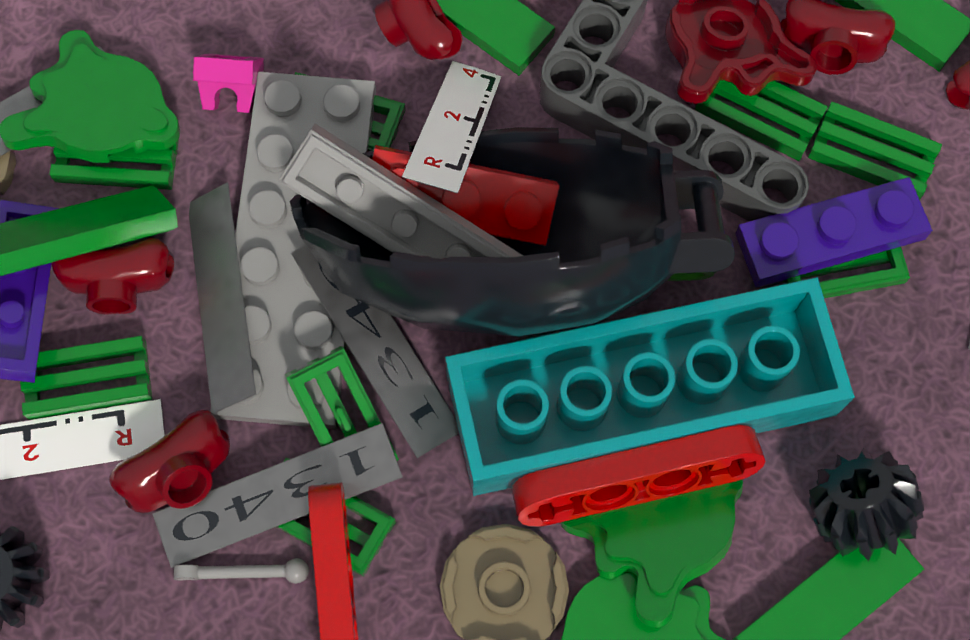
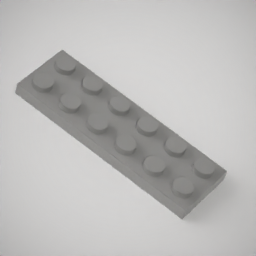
[210,72,376,429]

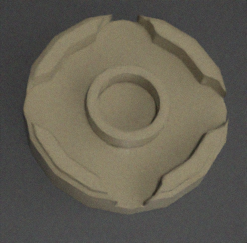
[440,524,569,640]

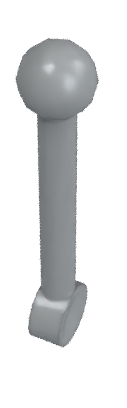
[173,558,309,584]

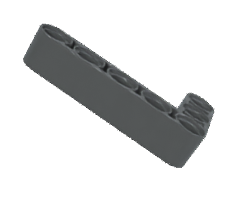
[539,0,809,222]

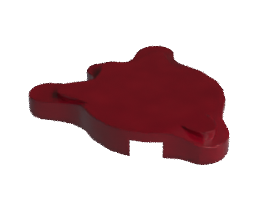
[665,0,817,104]

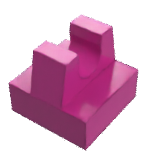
[193,54,264,113]

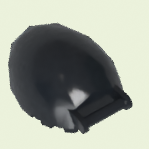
[289,127,735,337]

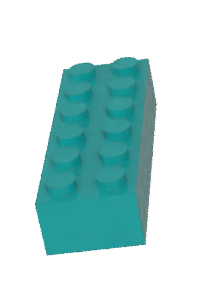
[445,277,855,496]

